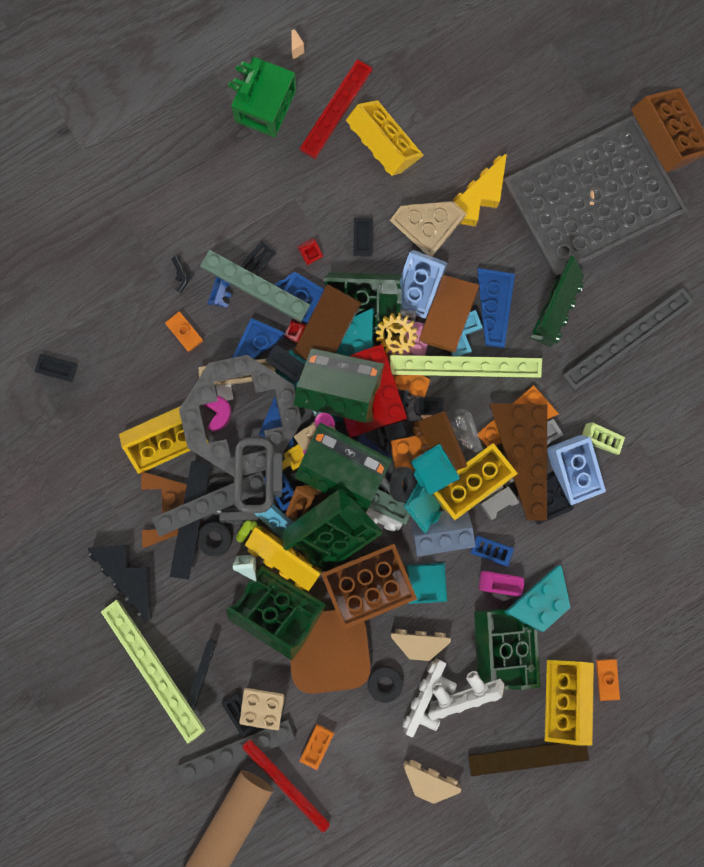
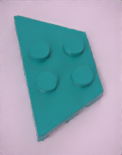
[336,309,374,356]
[505,565,571,632]

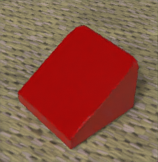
[297,238,324,265]
[284,321,306,344]

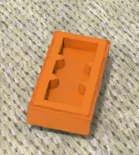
[165,311,203,353]
[596,659,620,701]
[299,724,335,770]

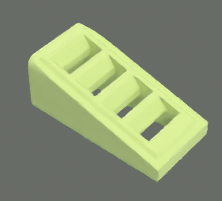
[582,423,625,455]

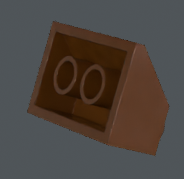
[413,411,467,471]

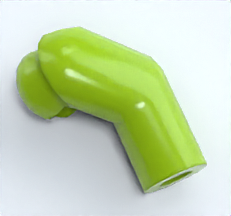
[236,520,257,542]

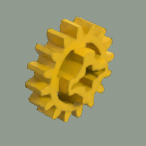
[376,313,418,355]

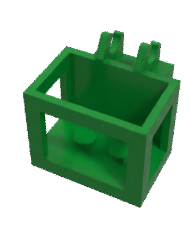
[227,56,297,138]

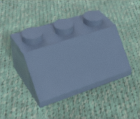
[410,510,476,556]

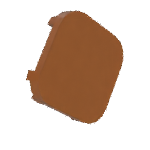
[290,610,371,694]

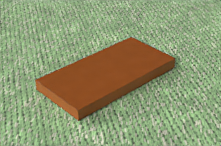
[419,275,479,352]

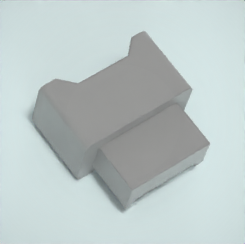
[479,485,519,521]

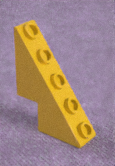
[453,154,507,227]

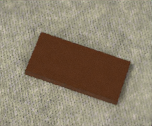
[294,284,362,360]

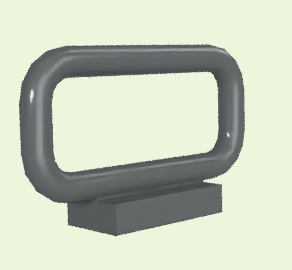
[234,438,282,513]
[205,476,278,524]

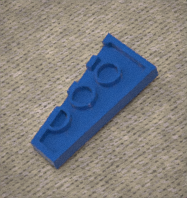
[477,268,515,348]

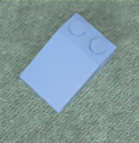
[402,250,448,319]
[547,435,606,505]

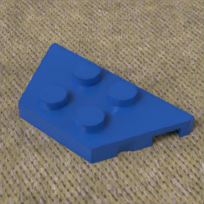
[275,272,324,324]

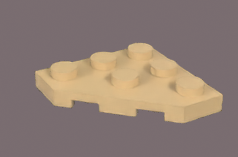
[390,201,467,257]

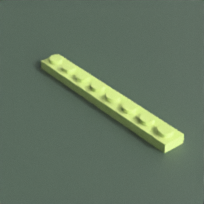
[389,355,542,377]
[101,600,206,744]

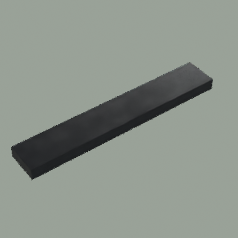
[169,461,211,580]

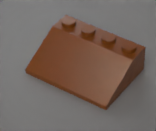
[631,88,704,173]
[321,544,417,630]

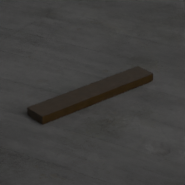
[468,743,589,777]

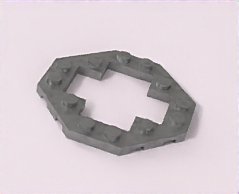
[179,355,302,477]

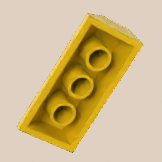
[346,100,423,176]
[119,406,208,474]
[432,443,518,520]
[245,525,324,591]
[545,660,594,745]

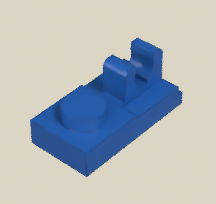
[207,277,232,308]

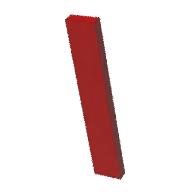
[299,59,373,160]

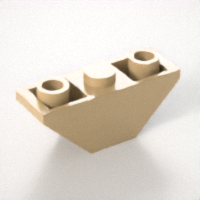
[390,629,451,661]
[403,760,461,804]

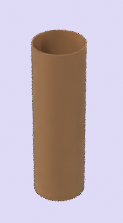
[185,770,274,867]

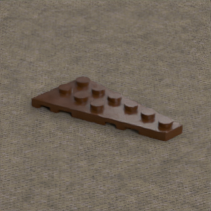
[489,403,548,521]

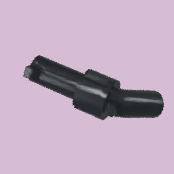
[171,255,193,293]

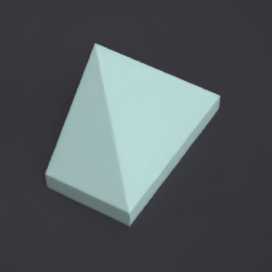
[233,555,256,582]

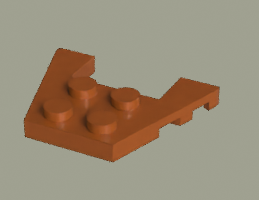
[141,472,201,548]

